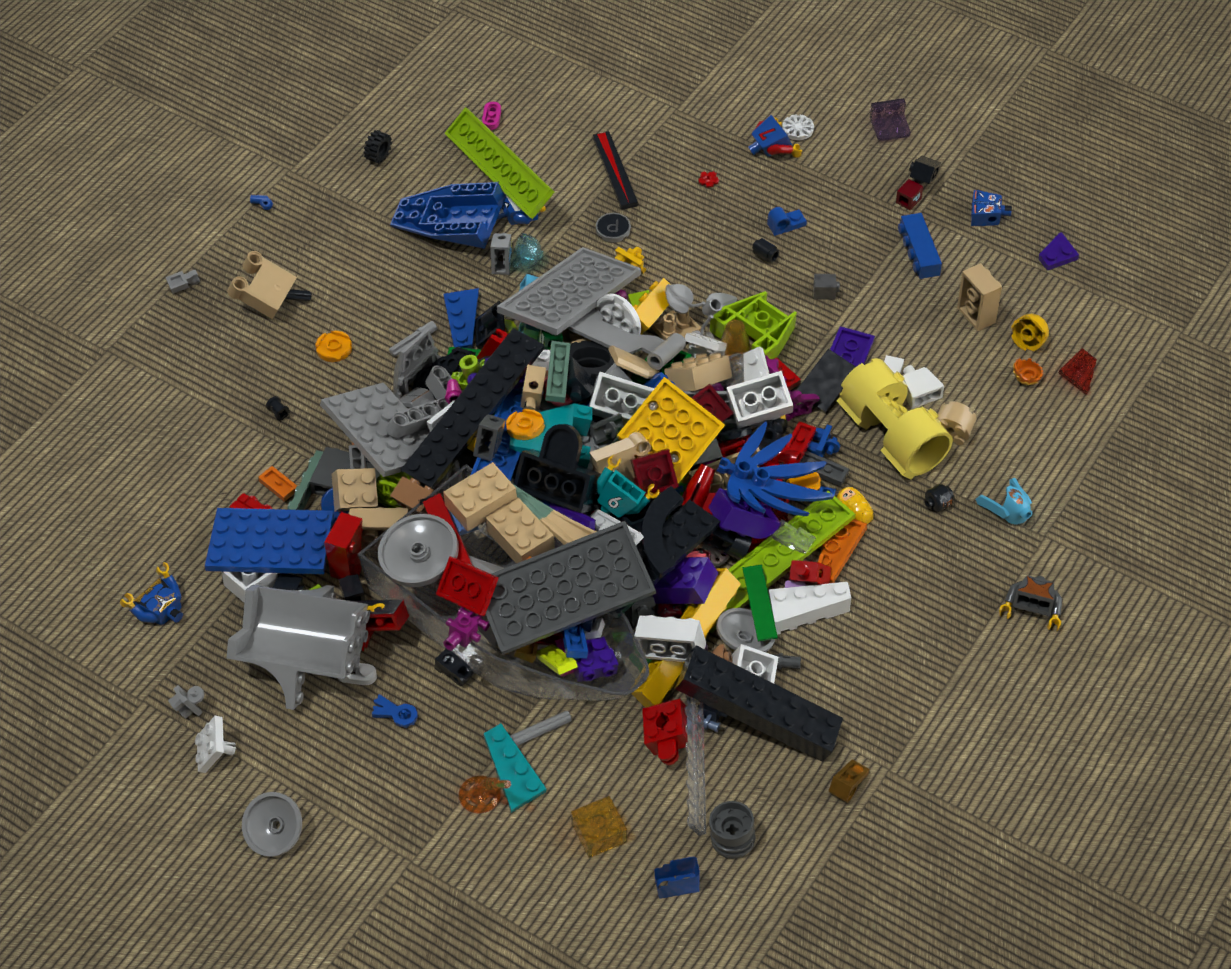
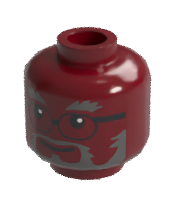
[655,604,683,619]

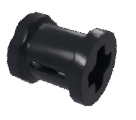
[266,396,290,421]

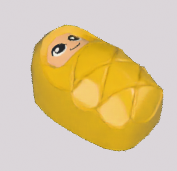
[837,487,873,524]

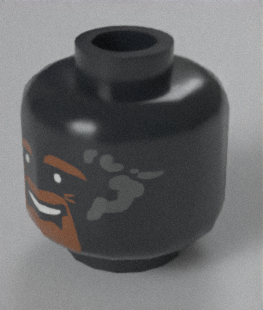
[924,484,954,512]

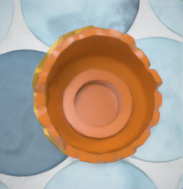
[1013,358,1043,385]

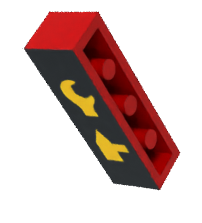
[352,599,409,631]

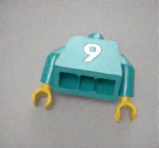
[597,454,659,517]

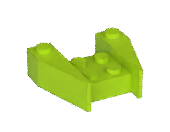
[710,291,797,359]

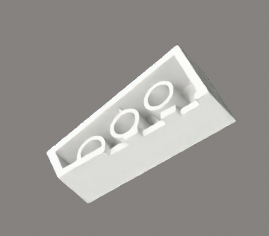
[769,582,851,635]

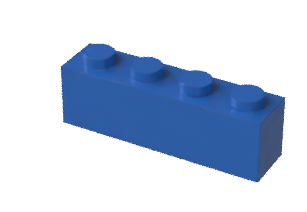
[898,213,942,279]

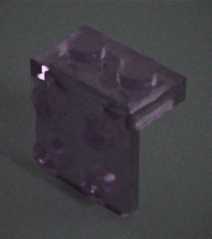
[870,98,911,141]

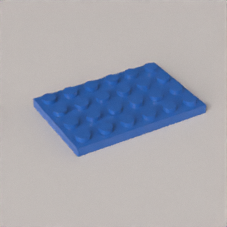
[205,508,334,574]

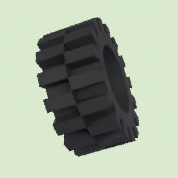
[363,130,392,164]

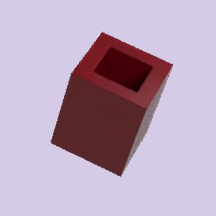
[896,179,923,210]

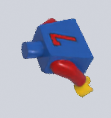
[748,115,802,158]

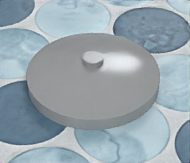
[378,514,459,587]

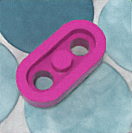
[482,101,501,130]

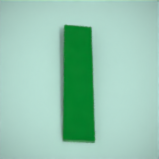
[742,564,778,642]

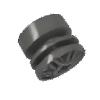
[709,801,756,859]

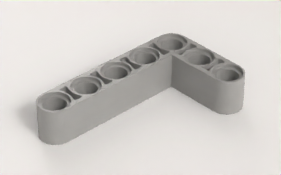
[386,366,452,438]

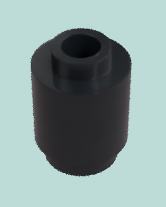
[752,238,779,262]

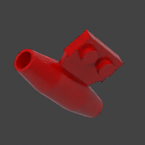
[682,463,716,515]

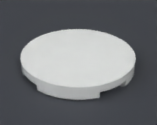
[596,294,641,334]

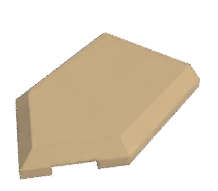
[608,345,659,379]

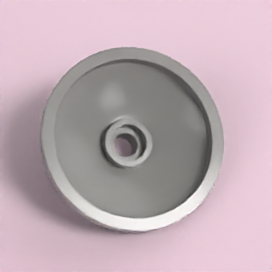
[716,608,775,652]
[242,792,302,857]

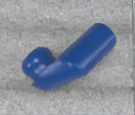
[250,195,273,210]

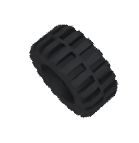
[569,340,626,402]

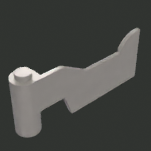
[568,308,686,370]

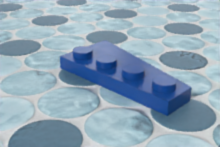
[443,288,479,349]

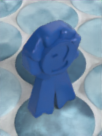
[372,694,418,728]

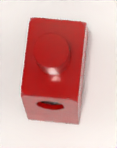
[789,560,832,586]

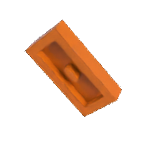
[258,466,297,502]

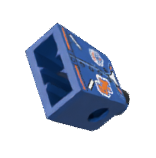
[971,190,1012,226]

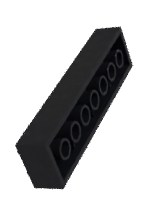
[675,645,843,762]

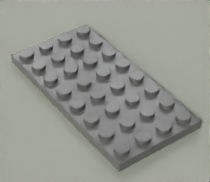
[497,247,641,335]

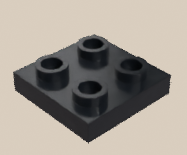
[475,301,505,350]

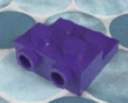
[573,637,619,682]

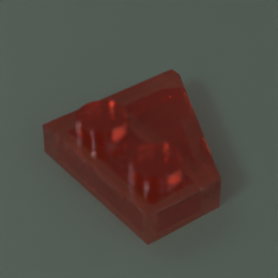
[1058,348,1097,395]

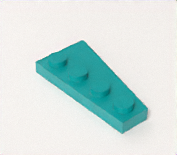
[483,723,547,813]

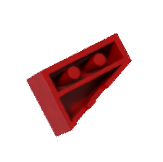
[324,512,363,579]

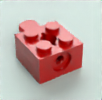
[642,698,692,765]

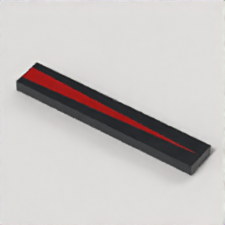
[593,131,638,210]

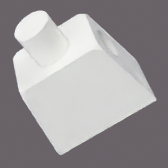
[903,365,944,409]

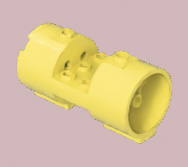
[837,358,953,480]

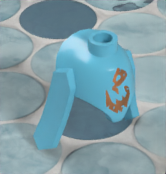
[975,478,1032,525]

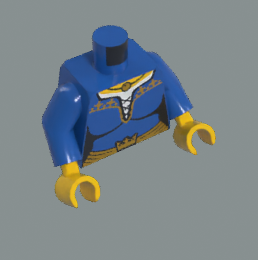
[120,562,183,625]

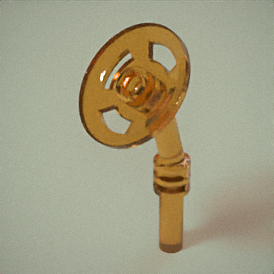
[459,776,511,814]

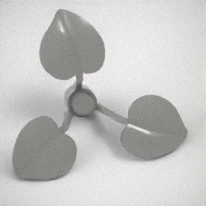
[665,284,737,345]

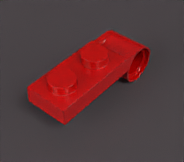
[778,421,816,464]

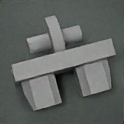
[168,685,205,719]

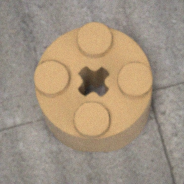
[937,401,977,445]

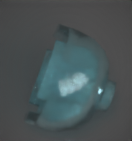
[513,233,543,270]

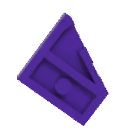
[1038,232,1079,271]

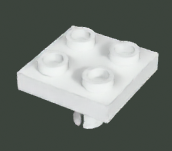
[195,716,236,773]

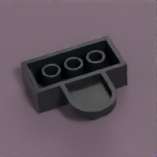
[514,424,601,513]

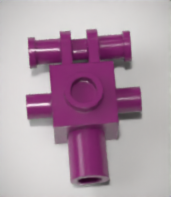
[443,607,490,651]

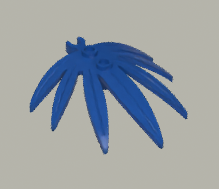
[717,422,835,516]

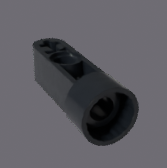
[702,527,752,560]

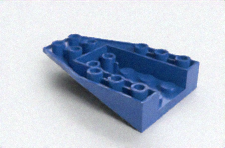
[390,182,506,249]

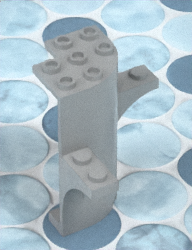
[227,585,370,710]

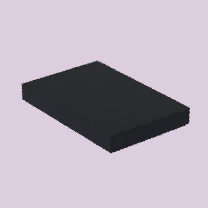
[796,349,856,414]

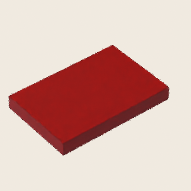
[436,556,499,616]

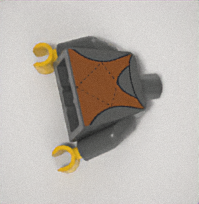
[999,576,1063,631]

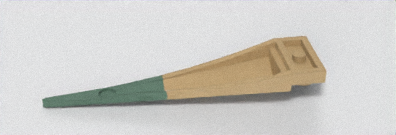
[513,484,597,545]

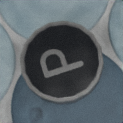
[596,213,631,243]

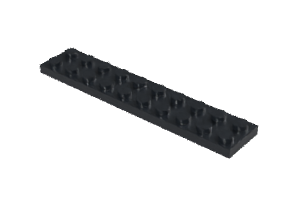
[401,328,545,490]

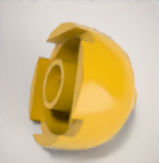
[1011,313,1049,351]

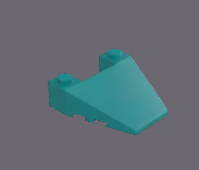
[509,404,593,468]

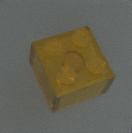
[571,796,628,858]

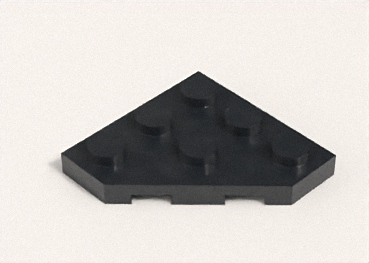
[412,347,476,399]

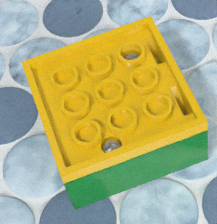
[613,377,725,489]

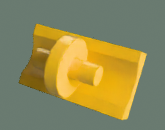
[615,246,646,274]

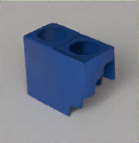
[654,857,700,899]

